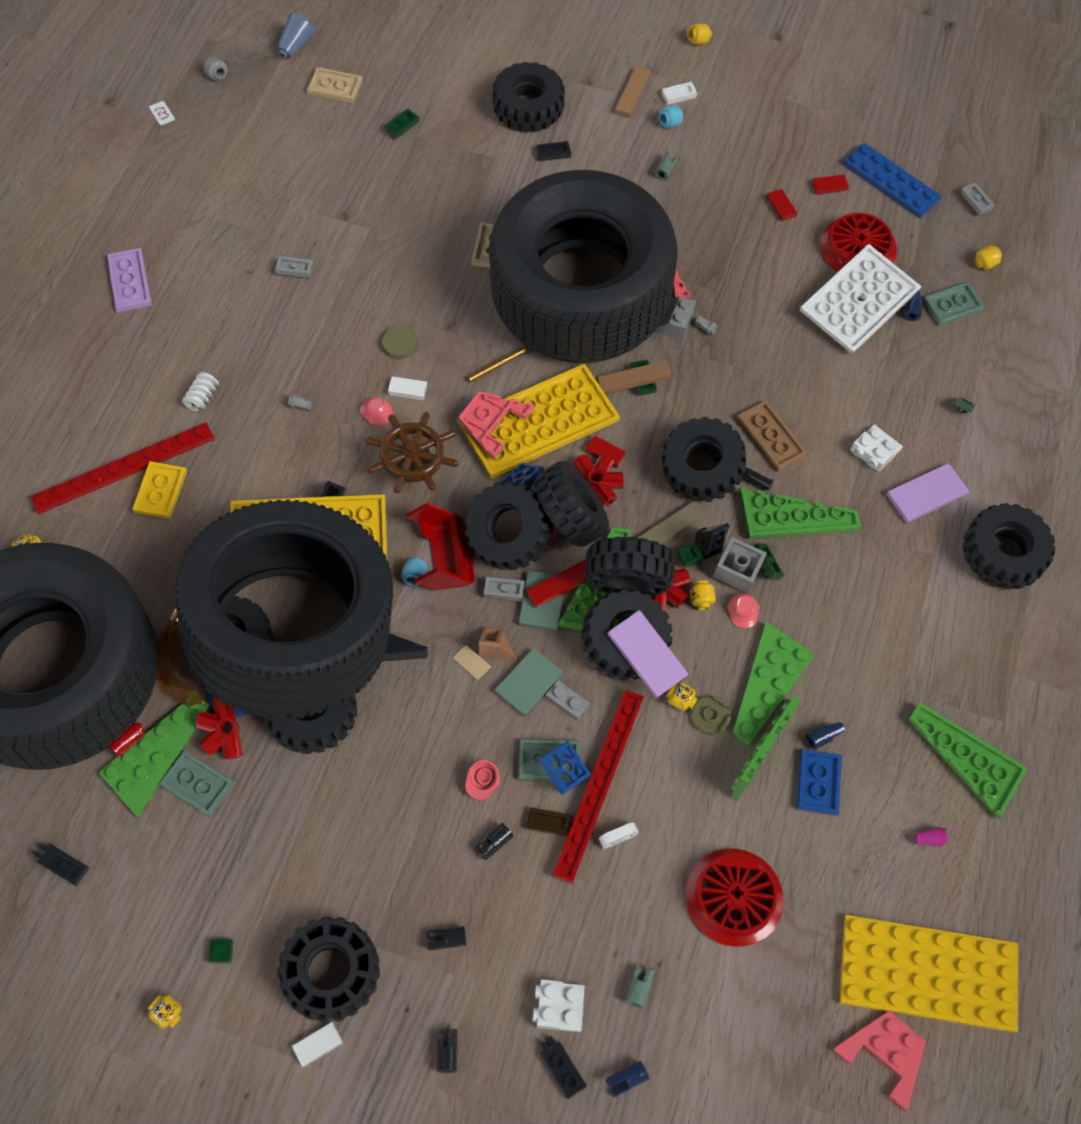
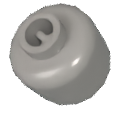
[204,56,228,81]

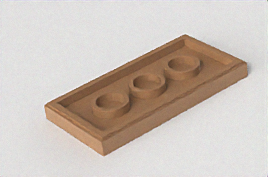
[736,400,808,472]

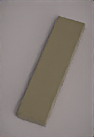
[638,501,706,544]

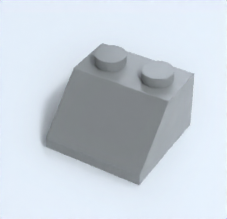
[654,296,696,341]
[713,537,767,593]

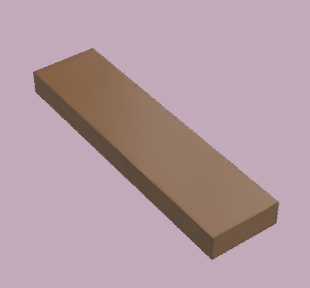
[615,66,651,118]
[598,360,671,394]

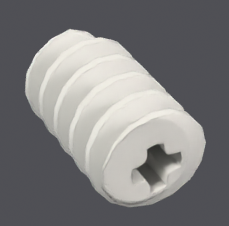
[182,371,219,412]

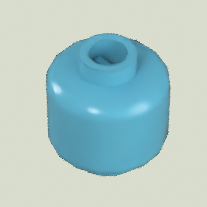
[659,105,683,128]
[401,558,428,587]

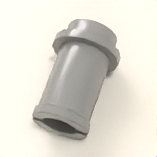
[695,315,718,335]
[288,394,312,410]

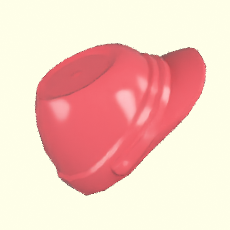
[359,397,393,426]
[727,593,760,628]
[465,760,500,800]

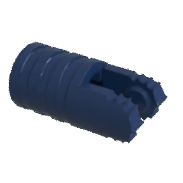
[905,291,923,321]
[806,722,845,750]
[605,1060,650,1097]

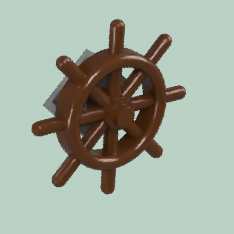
[365,412,458,493]

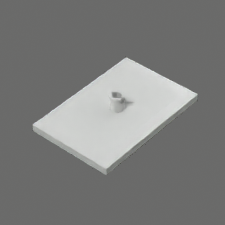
[800,244,922,354]

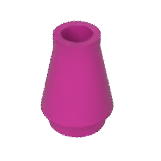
[915,826,948,847]

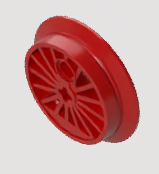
[820,213,897,272]
[686,849,784,947]

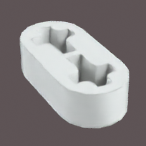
[599,822,639,849]

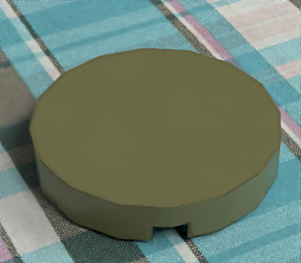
[382,326,418,359]
[691,696,731,735]

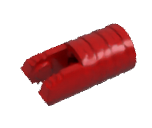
[109,722,146,758]

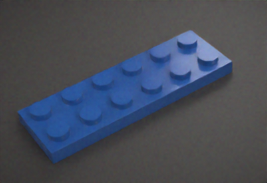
[843,143,942,219]

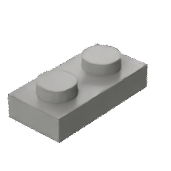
[960,182,995,215]
[275,256,314,278]
[484,576,525,601]
[546,680,590,721]

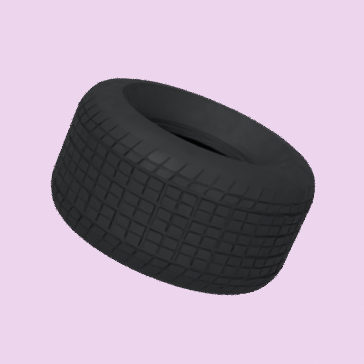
[489,170,678,363]
[0,543,158,770]

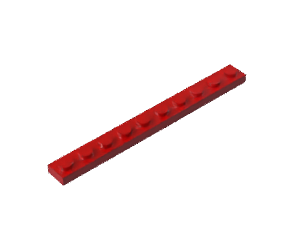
[30,422,215,514]
[553,689,644,884]

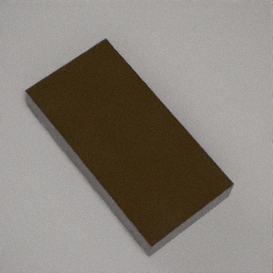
[526,807,571,837]

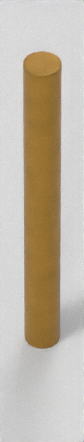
[467,345,530,383]

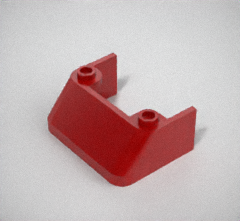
[405,502,475,590]

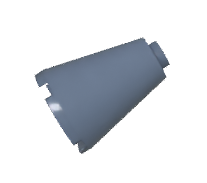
[277,12,317,59]

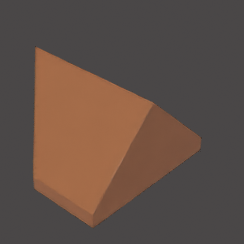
[479,627,518,661]

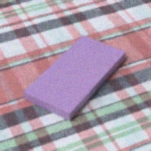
[107,248,152,312]
[886,463,970,523]
[607,610,688,698]

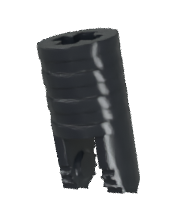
[474,823,514,861]
[426,926,467,951]
[437,1028,458,1073]

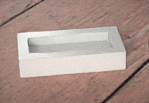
[661,82,697,105]
[388,377,427,400]
[292,1022,343,1068]

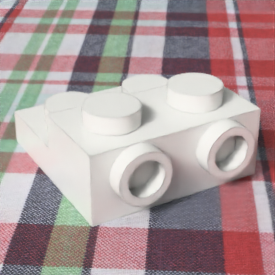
[851,425,903,472]
[533,980,585,1033]

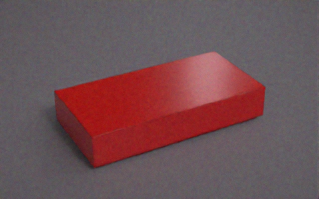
[812,174,849,195]
[766,189,797,221]
[585,435,626,468]

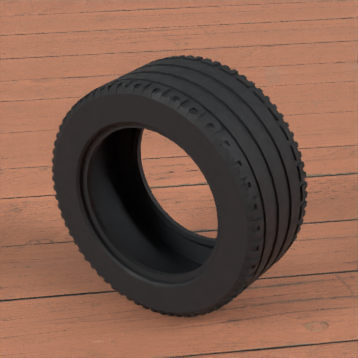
[175,499,393,719]

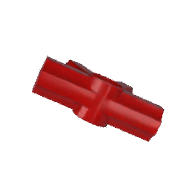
[573,454,624,507]
[651,567,691,612]
[196,698,244,760]

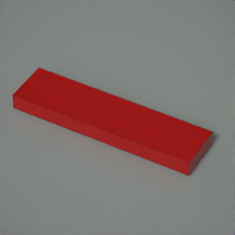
[526,559,587,608]

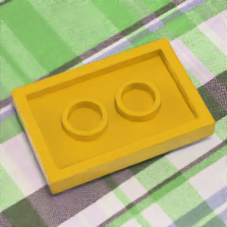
[132,461,187,520]

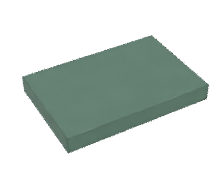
[923,282,985,326]
[519,571,563,631]
[495,648,564,717]
[518,739,580,782]
[159,750,235,818]

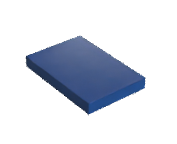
[796,749,842,816]

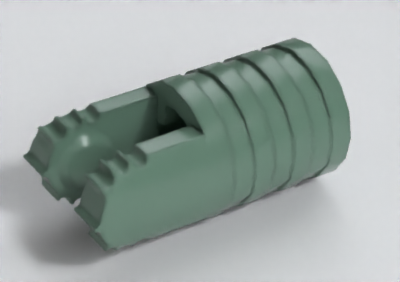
[654,151,678,181]
[625,964,655,1009]

